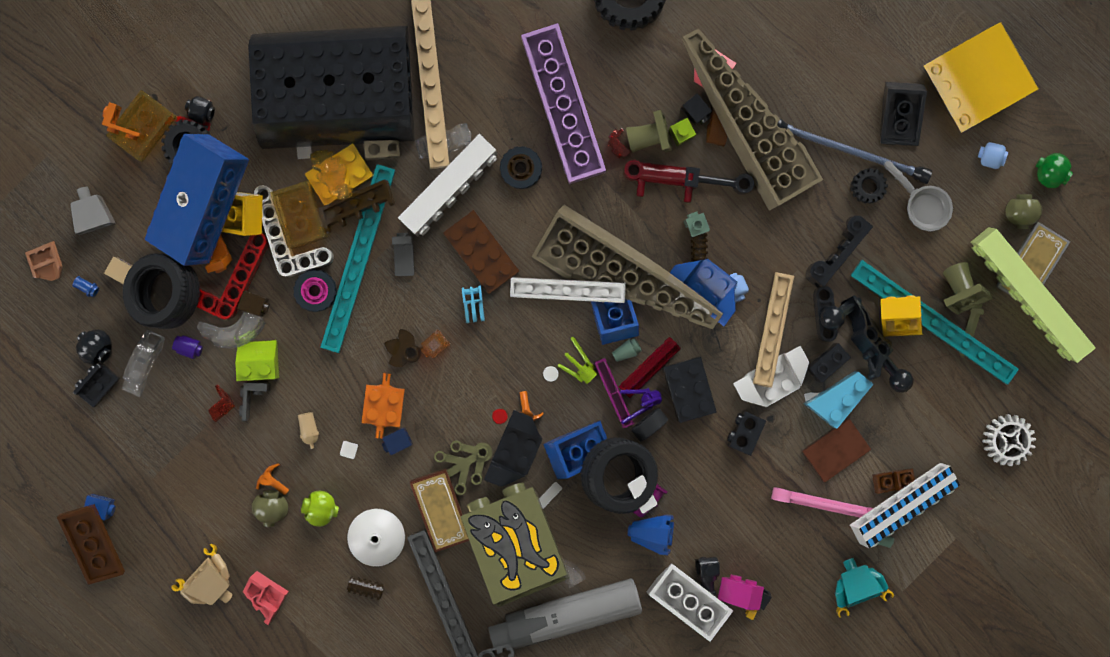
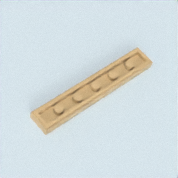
[753,272,794,388]

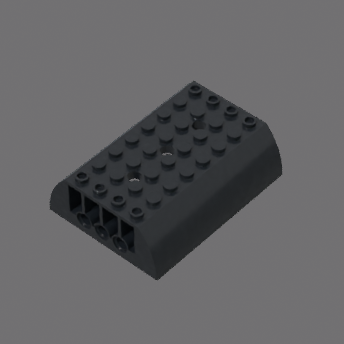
[248,26,415,149]

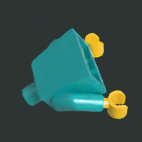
[835,558,894,618]

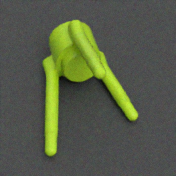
[558,337,597,384]

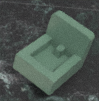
[683,212,710,237]

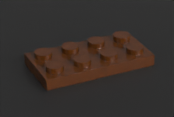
[443,210,520,294]
[57,504,125,585]

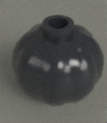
[76,329,112,364]

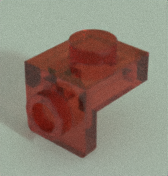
[608,128,630,159]

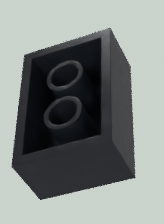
[662,357,717,423]

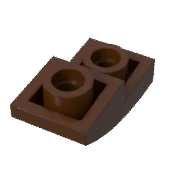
[706,105,728,147]
[872,468,915,494]

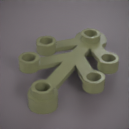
[434,440,492,495]

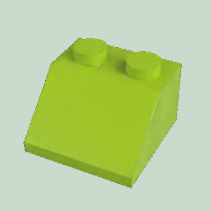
[235,340,279,381]

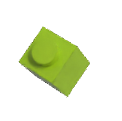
[669,118,696,146]

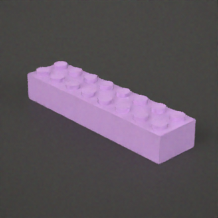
[521,23,606,185]

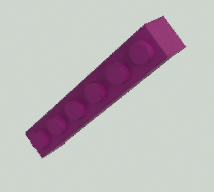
[594,358,634,429]

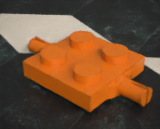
[362,373,405,439]

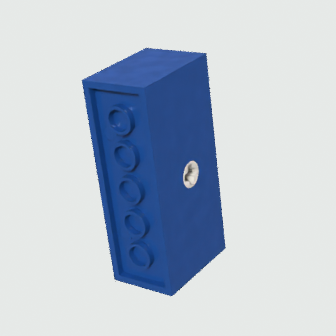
[145,134,249,266]

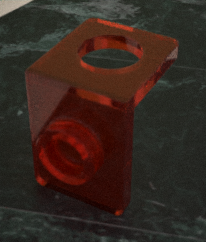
[208,385,235,422]

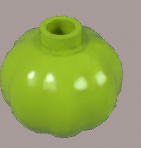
[301,490,339,527]

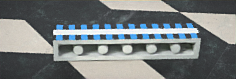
[850,463,960,548]

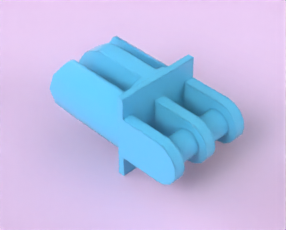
[462,285,485,323]

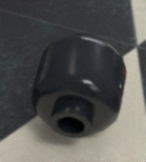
[185,96,215,124]

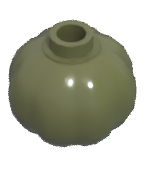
[1005,194,1042,229]
[252,490,288,527]

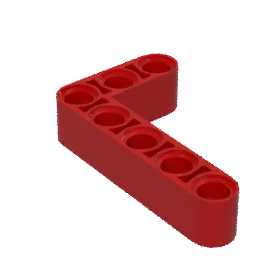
[197,233,269,319]

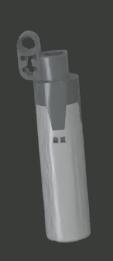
[478,578,642,657]

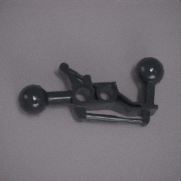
[820,295,914,393]

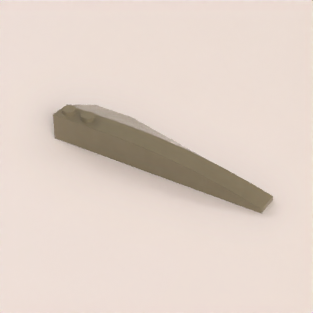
[682,29,823,210]
[532,205,723,329]

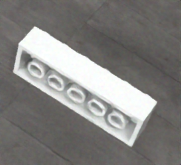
[398,134,497,237]

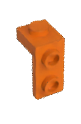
[102,102,145,141]
[205,234,233,273]

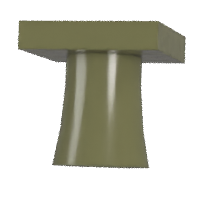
[626,110,673,153]
[943,262,993,315]

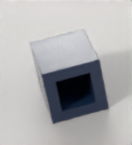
[382,427,413,455]

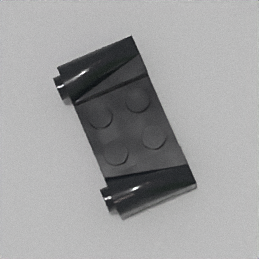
[806,215,873,288]

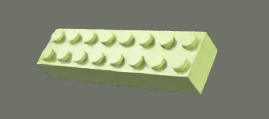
[971,227,1096,363]

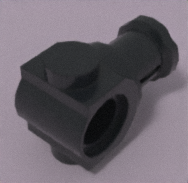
[695,557,720,596]

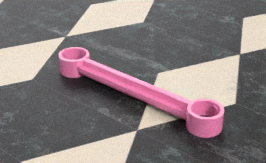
[771,487,874,518]

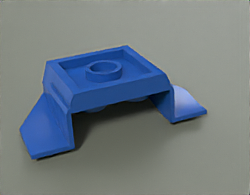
[670,259,738,327]

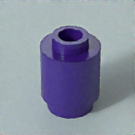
[172,335,203,359]

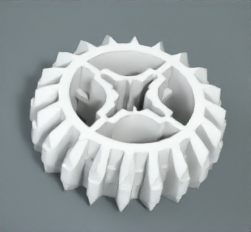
[982,414,1036,466]

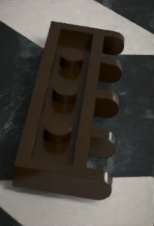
[318,179,395,234]

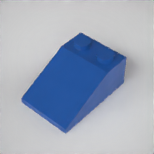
[591,299,639,345]
[543,421,607,479]

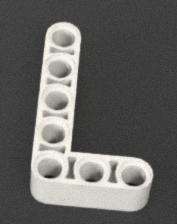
[254,185,334,277]

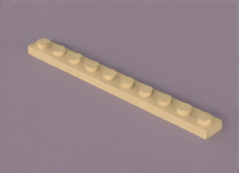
[411,0,449,169]

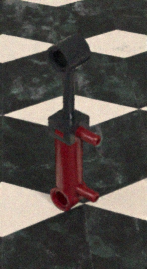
[623,160,754,203]

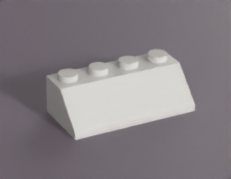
[646,563,733,642]

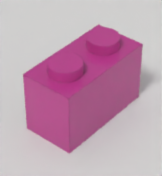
[718,575,764,610]

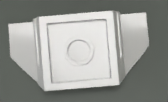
[733,346,809,407]

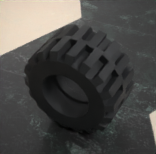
[161,120,210,164]

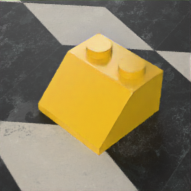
[881,295,922,337]

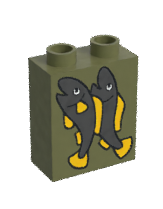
[460,483,570,607]

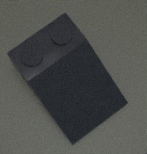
[880,82,927,146]

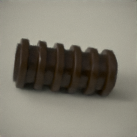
[690,233,708,262]
[347,576,384,600]

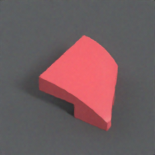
[243,571,289,625]

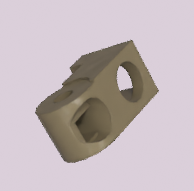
[364,140,400,161]

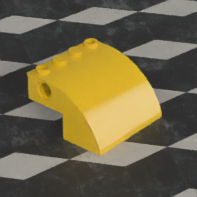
[924,22,1039,133]

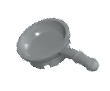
[884,161,953,231]

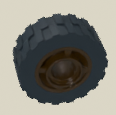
[500,146,542,189]

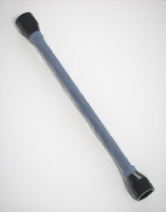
[770,118,932,184]

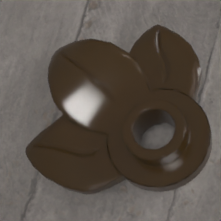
[384,329,421,367]

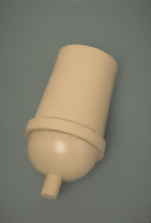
[298,412,319,449]

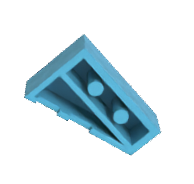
[803,371,873,429]

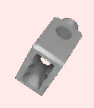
[71,187,116,235]

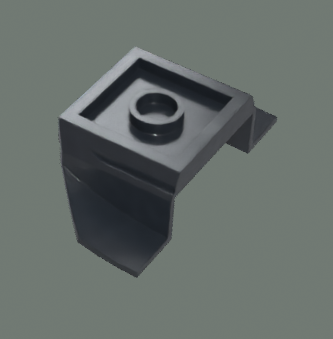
[484,410,543,487]

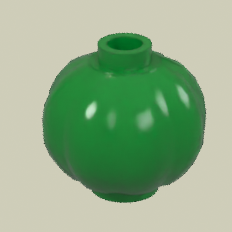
[1035,153,1073,188]

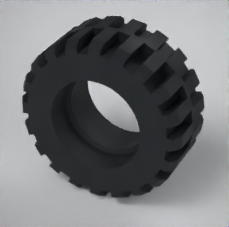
[594,0,666,31]

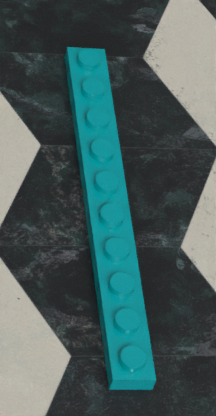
[320,164,396,353]
[850,260,1019,385]

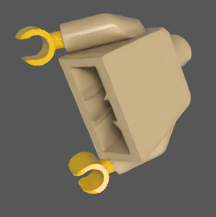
[172,544,233,605]

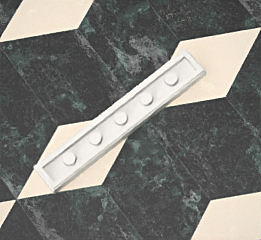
[510,277,626,303]

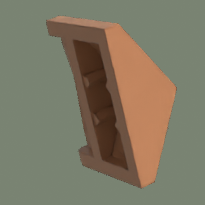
[25,241,63,281]

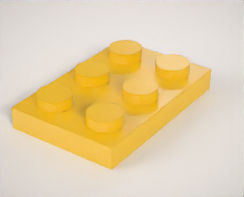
[305,143,373,206]

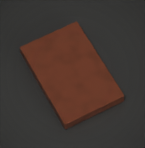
[802,418,871,483]

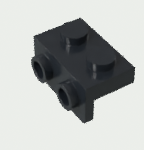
[73,363,120,408]

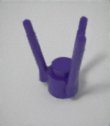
[619,388,662,424]

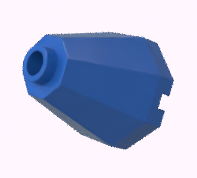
[628,515,674,555]

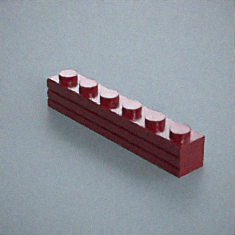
[618,337,681,398]

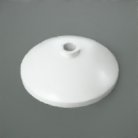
[347,509,405,566]

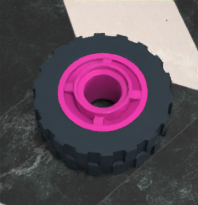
[293,270,337,312]

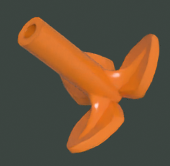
[519,391,544,421]
[256,463,289,495]

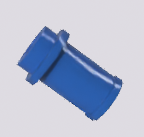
[72,276,99,297]

